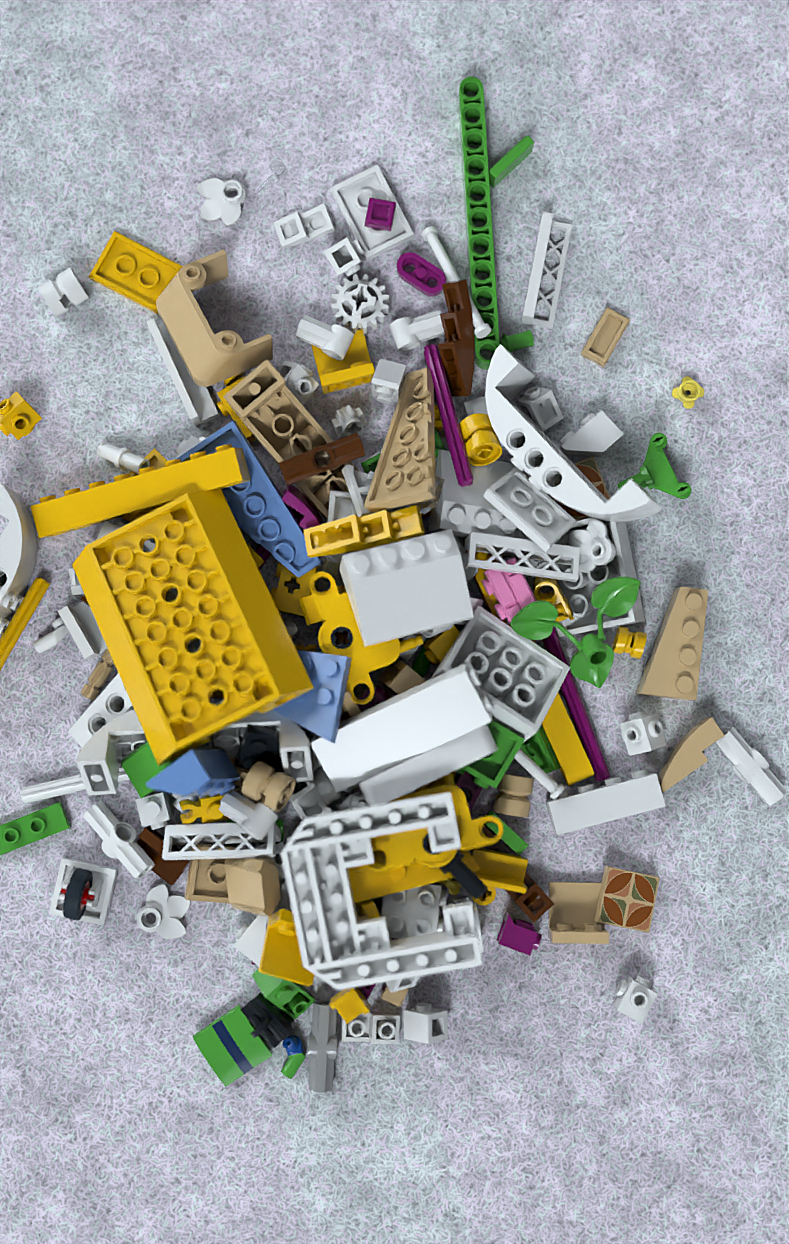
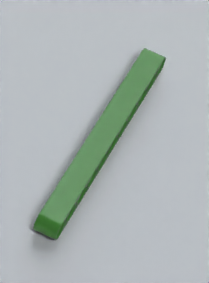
[458,76,500,370]

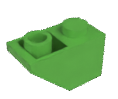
[252,968,316,1019]

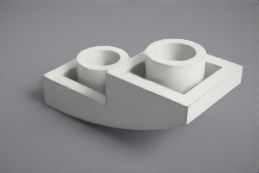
[339,1012,400,1044]

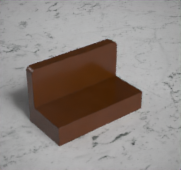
[137,826,190,885]

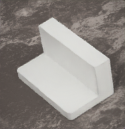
[58,602,108,660]

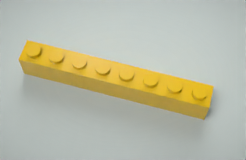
[30,444,251,538]

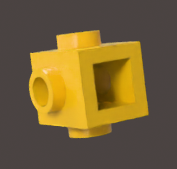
[0,391,42,440]

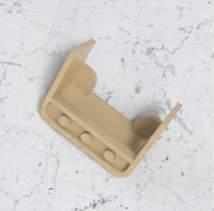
[156,249,273,387]

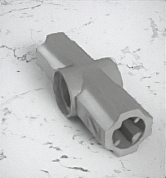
[308,1001,338,1093]

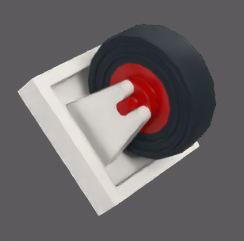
[49,857,118,925]

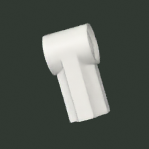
[389,310,445,352]
[296,315,354,360]
[219,790,278,841]

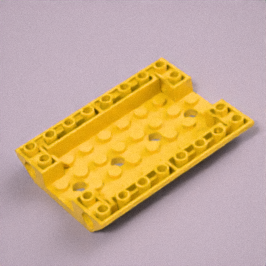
[72,489,314,766]

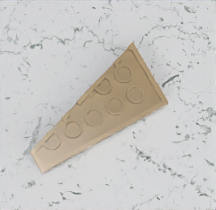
[364,367,436,513]

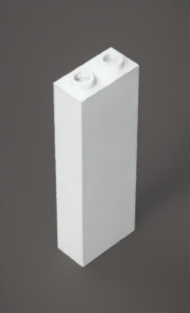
[310,663,494,792]

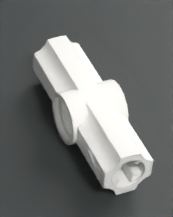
[715,727,787,806]
[83,801,155,880]

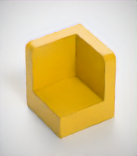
[329,987,370,1024]

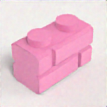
[482,557,537,624]

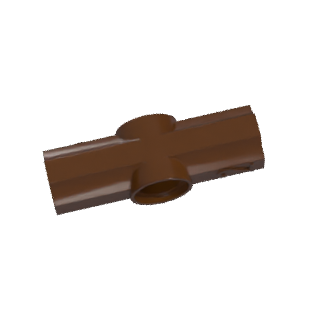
[278,432,366,486]

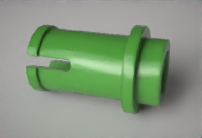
[499,330,534,353]

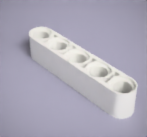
[358,724,498,806]

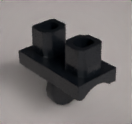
[241,992,294,1048]

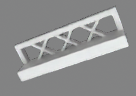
[521,212,572,329]
[146,318,220,426]
[464,532,580,582]
[162,823,281,860]

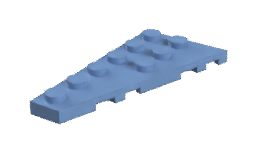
[177,421,323,578]
[193,648,351,744]

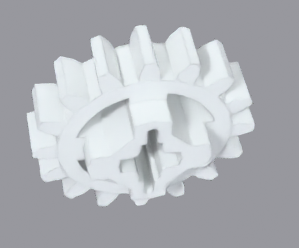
[331,274,389,334]

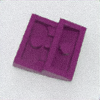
[282,484,324,529]

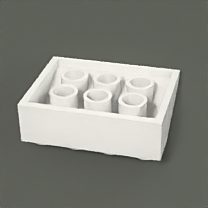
[428,449,543,540]
[546,518,645,638]
[339,529,474,647]
[431,606,571,743]

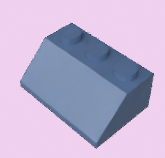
[146,750,241,797]

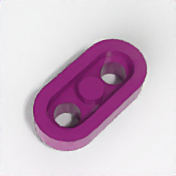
[397,252,446,297]

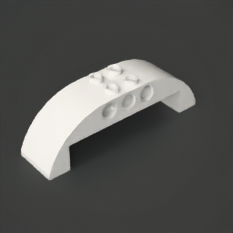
[485,344,663,522]
[0,483,37,635]
[76,698,314,796]

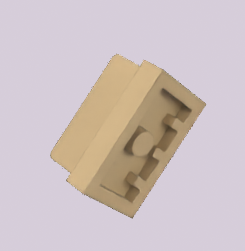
[548,882,609,944]

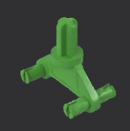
[618,433,692,499]

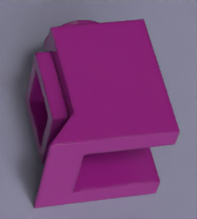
[496,911,542,956]

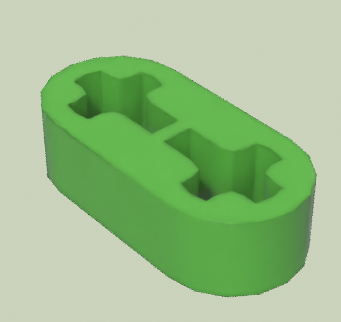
[484,810,529,856]

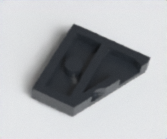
[235,724,284,773]

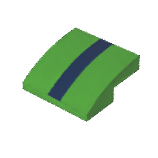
[193,1004,272,1087]

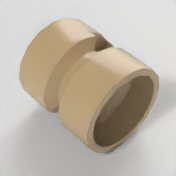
[242,761,296,812]
[493,774,534,817]

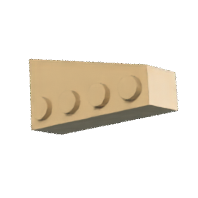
[635,587,708,701]

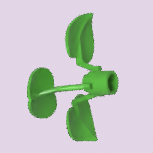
[510,576,641,688]

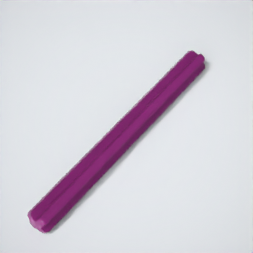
[424,344,474,487]
[542,626,610,782]

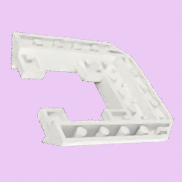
[281,792,483,990]

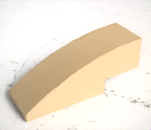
[658,717,725,792]

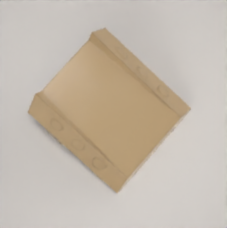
[224,857,281,917]

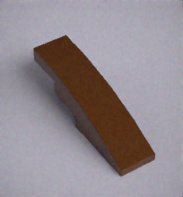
[438,279,474,396]

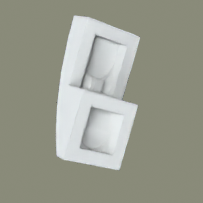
[273,204,336,248]

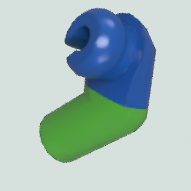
[281,1035,306,1079]

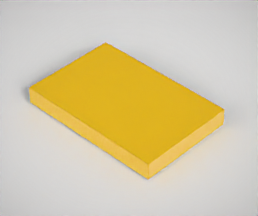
[88,231,183,315]

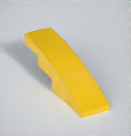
[303,505,425,558]

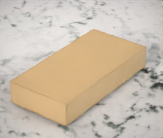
[580,307,630,368]

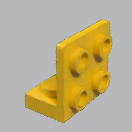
[311,329,375,394]
[259,909,314,986]

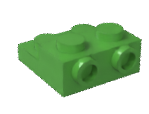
[455,720,525,789]

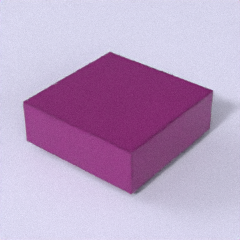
[365,198,396,231]

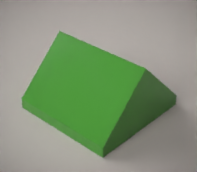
[121,740,188,798]

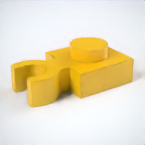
[179,793,230,824]

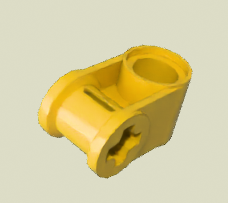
[533,576,575,622]

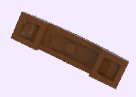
[470,825,554,923]

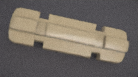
[81,649,115,700]

